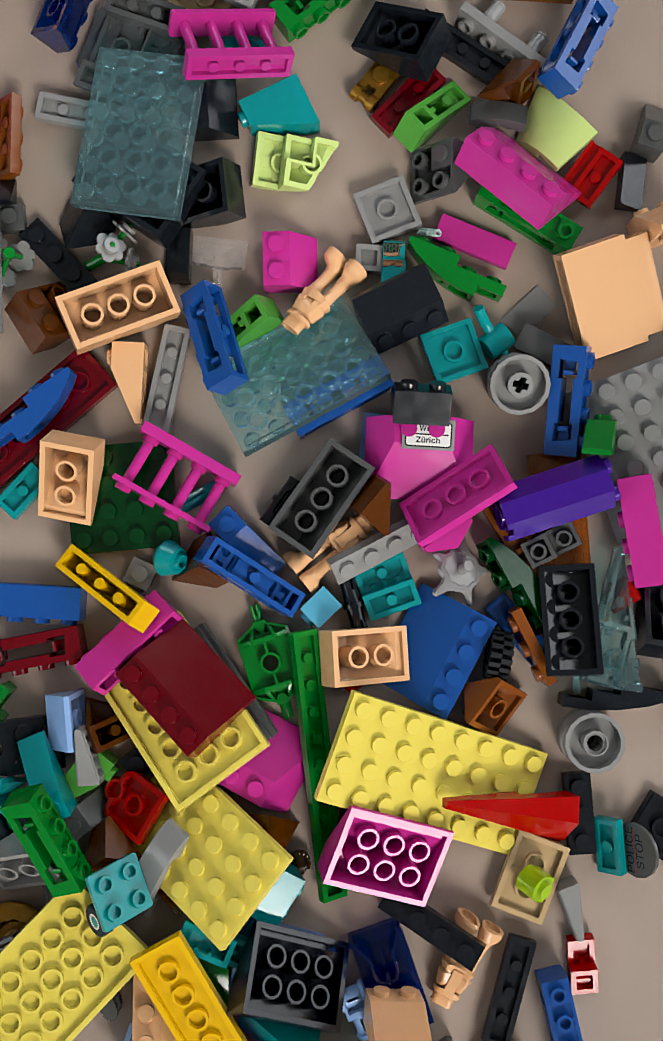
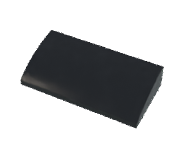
[538,563,604,677]

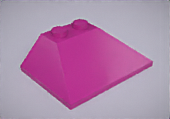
[365,415,474,500]
[219,707,305,813]

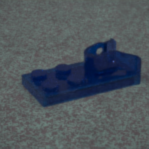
[348,918,434,1024]

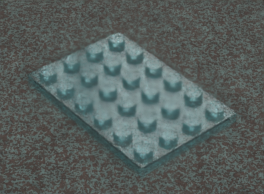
[70,47,205,221]
[200,296,391,457]

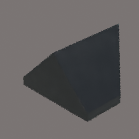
[59,199,119,250]

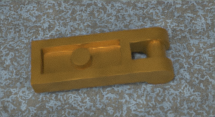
[349,62,400,113]

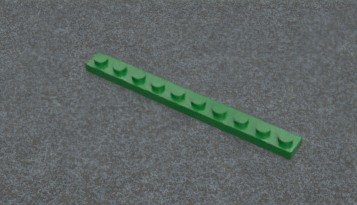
[288,628,348,904]

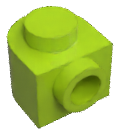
[516,864,555,903]

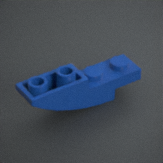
[0,367,77,448]

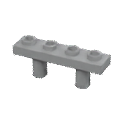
[454,0,549,87]

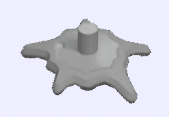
[432,537,489,607]

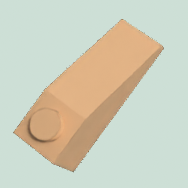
[107,341,149,426]

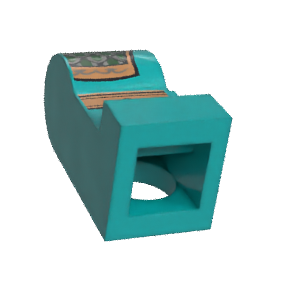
[380,240,406,283]

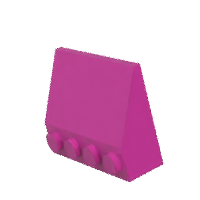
[454,127,581,230]
[317,805,454,907]

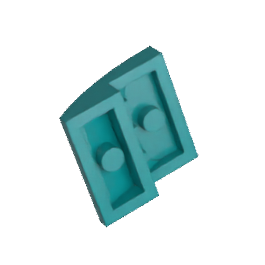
[355,551,422,622]

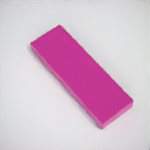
[432,213,517,270]

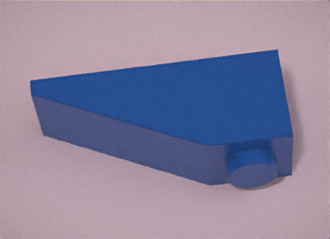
[208,505,286,574]

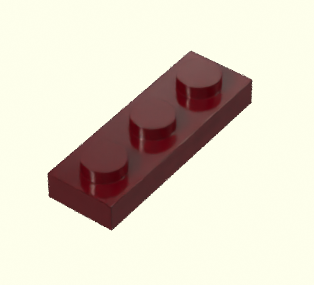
[370,68,446,138]

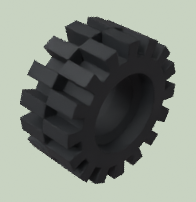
[483,629,515,681]

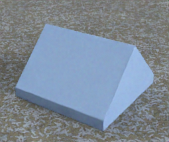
[45,688,86,753]

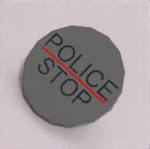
[623,822,659,878]

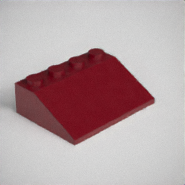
[115,619,257,757]

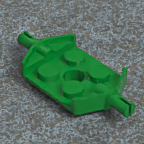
[237,604,295,720]

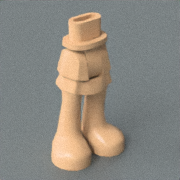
[282,246,367,335]
[281,515,374,595]
[430,907,504,1009]

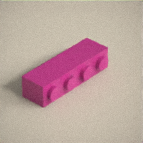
[617,473,663,588]
[74,589,184,696]

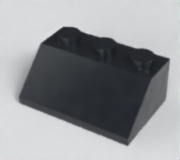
[178,49,239,142]
[350,262,449,356]

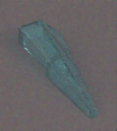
[579,546,643,693]

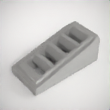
[74,725,105,787]
[555,875,584,943]

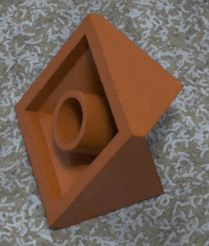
[462,677,527,736]

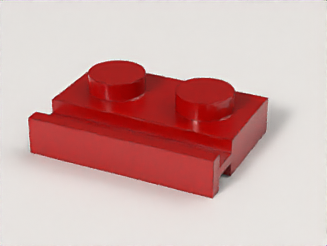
[564,140,623,210]

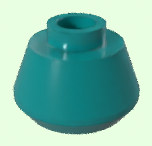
[153,540,188,576]

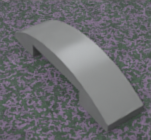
[139,818,190,918]

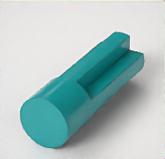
[181,479,215,513]

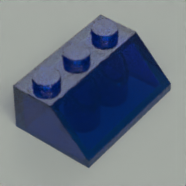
[31,0,93,53]

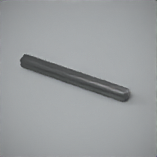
[194,623,278,740]

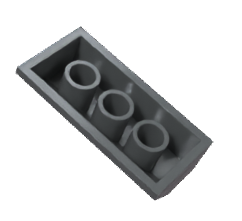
[268,438,375,559]

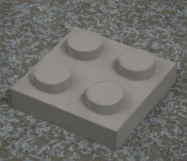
[353,175,422,245]

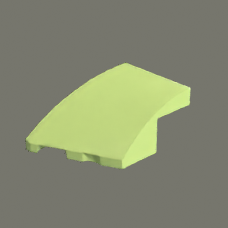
[516,86,598,172]
[250,131,339,192]

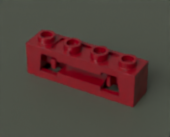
[0,624,88,678]

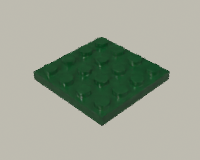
[70,441,181,554]

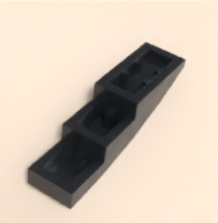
[557,681,663,710]

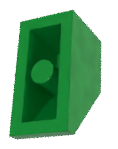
[582,414,618,456]

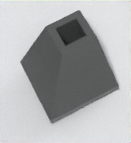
[411,137,470,205]

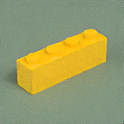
[55,544,160,633]

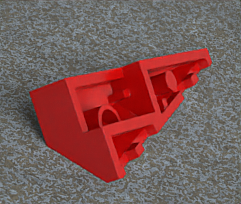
[442,790,580,841]

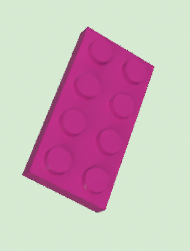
[399,444,518,548]

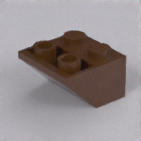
[5,281,70,355]

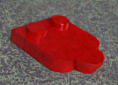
[104,771,170,845]

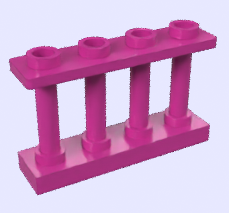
[168,8,295,80]
[112,420,241,535]

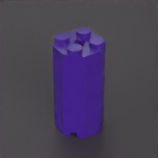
[491,455,621,542]

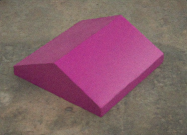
[419,518,473,553]

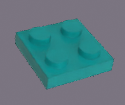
[419,317,489,384]

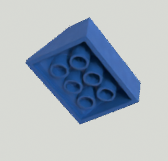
[382,583,497,719]

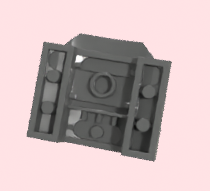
[73,0,186,116]

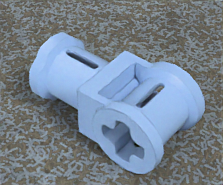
[342,978,368,1041]

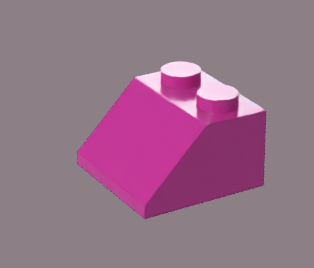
[262,231,318,293]

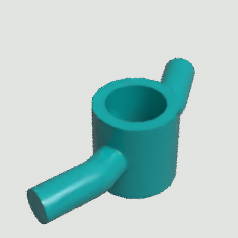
[473,305,515,360]

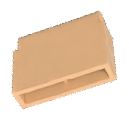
[552,231,663,359]

